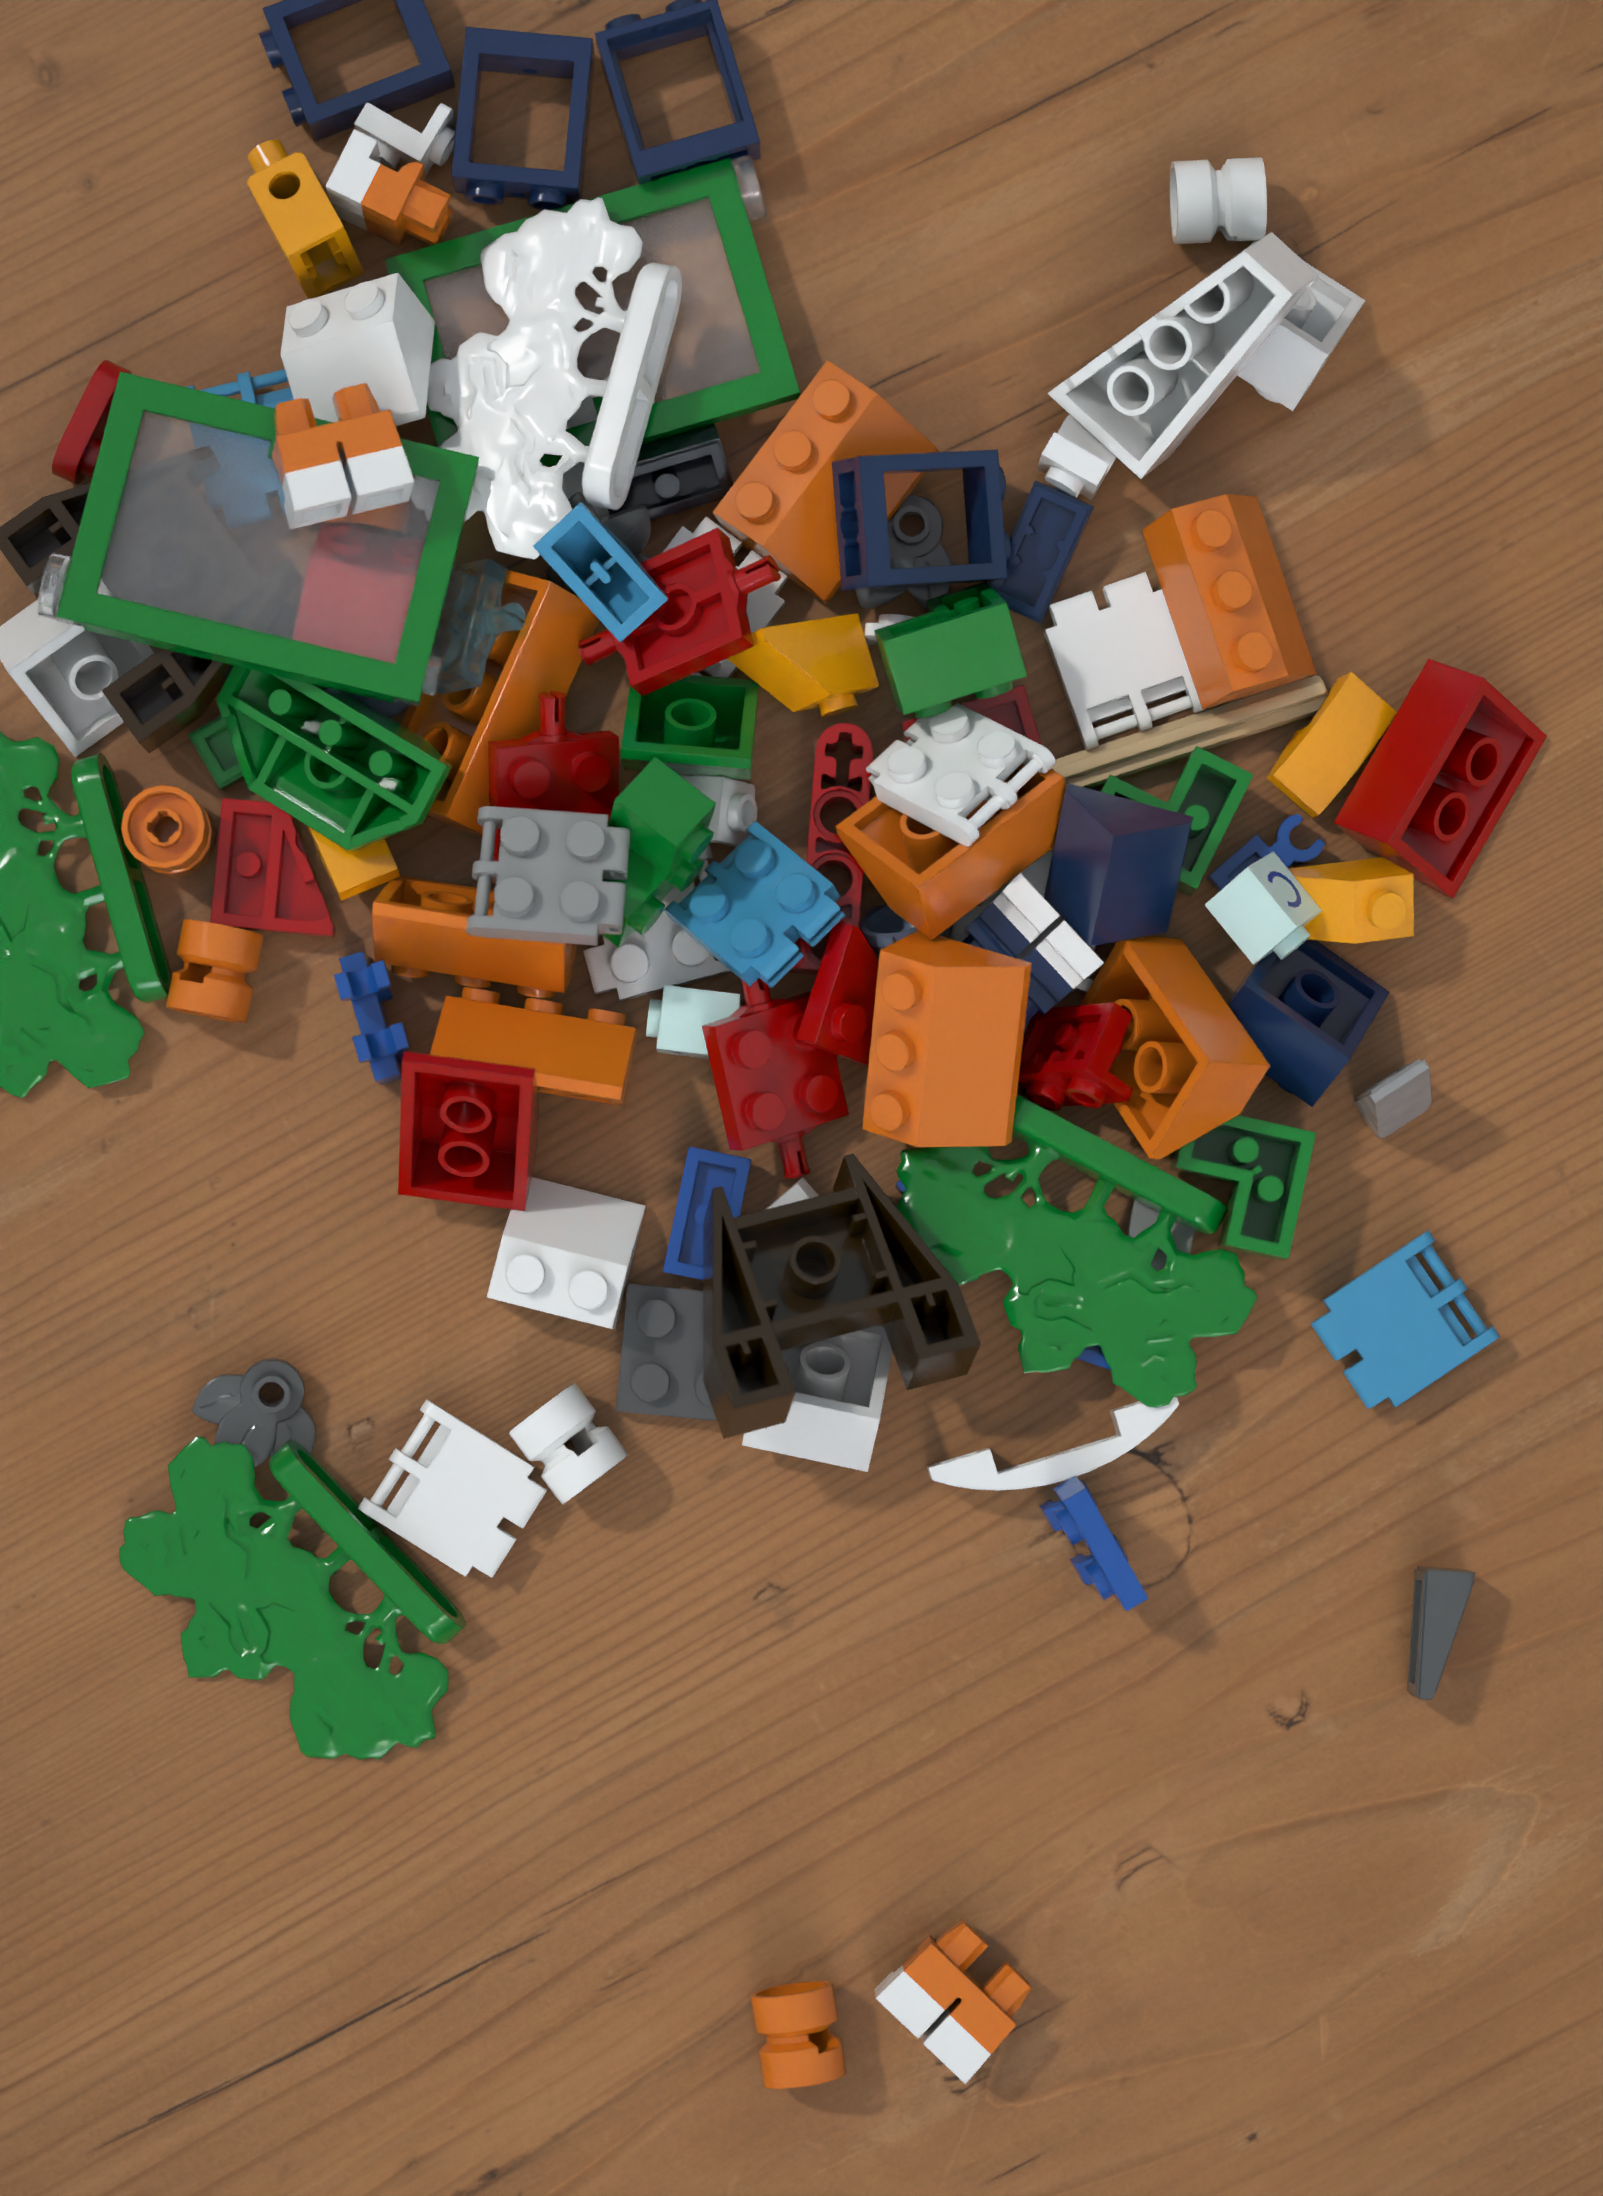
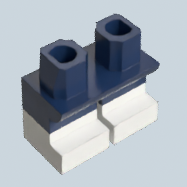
[961,873,1104,1022]

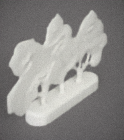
[411,197,682,559]

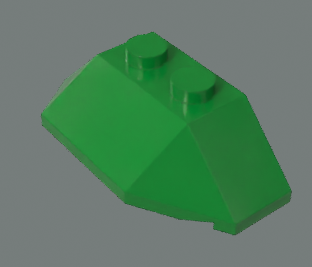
[216,666,452,851]

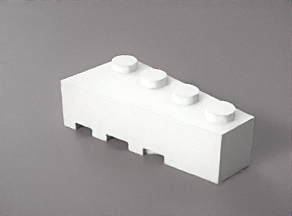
[1047,232,1319,479]

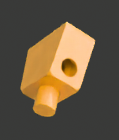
[246,139,365,299]

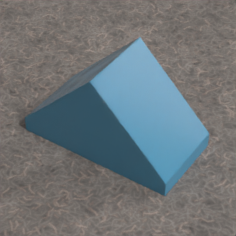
[533,502,668,642]

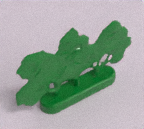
[0,731,172,1098]
[896,1095,1258,1408]
[119,1436,466,1760]

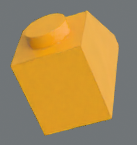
[727,613,879,717]
[1288,857,1414,944]

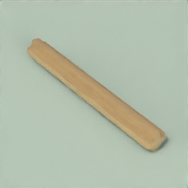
[1052,675,1328,788]

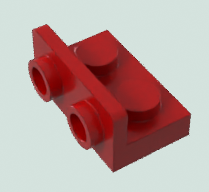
[1018,1002,1133,1111]

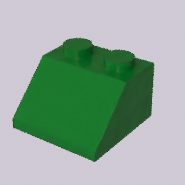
[621,675,759,780]

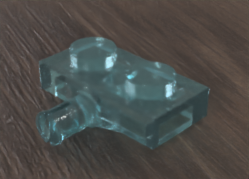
[423,558,526,695]

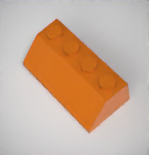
[401,561,599,838]

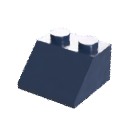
[1227,940,1390,1107]

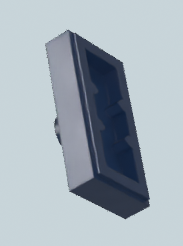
[989,480,1095,623]

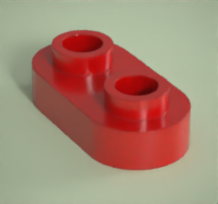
[52,360,131,485]

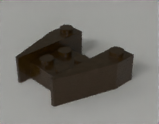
[0,447,302,753]
[703,1154,981,1439]

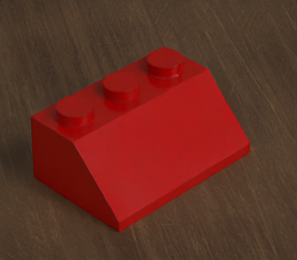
[1333,659,1547,899]

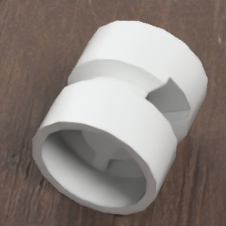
[1170,157,1267,244]
[508,1383,629,1505]

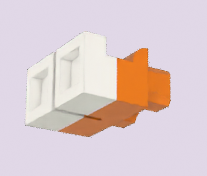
[326,129,453,247]
[272,383,415,529]
[874,1919,1032,2084]

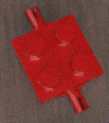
[578,528,781,696]
[489,691,619,861]
[702,978,849,1179]

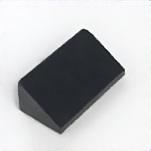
[608,423,733,521]

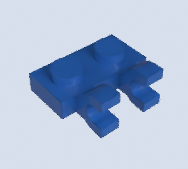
[334,951,410,1085]
[1039,1476,1149,1612]

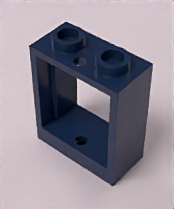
[259,0,455,142]
[595,0,760,185]
[451,27,595,210]
[832,450,1011,591]

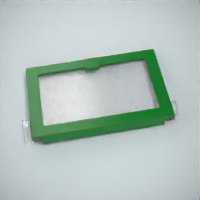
[377,155,801,467]
[38,372,479,706]

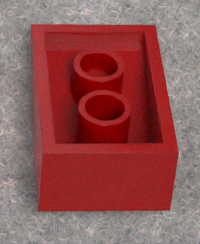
[398,1051,539,1211]

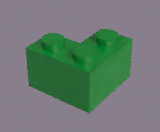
[874,582,1027,718]
[1101,746,1254,897]
[602,757,716,948]
[1170,1115,1316,1260]

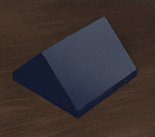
[1044,783,1194,946]

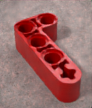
[787,722,873,975]

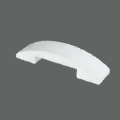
[927,1397,1179,1491]

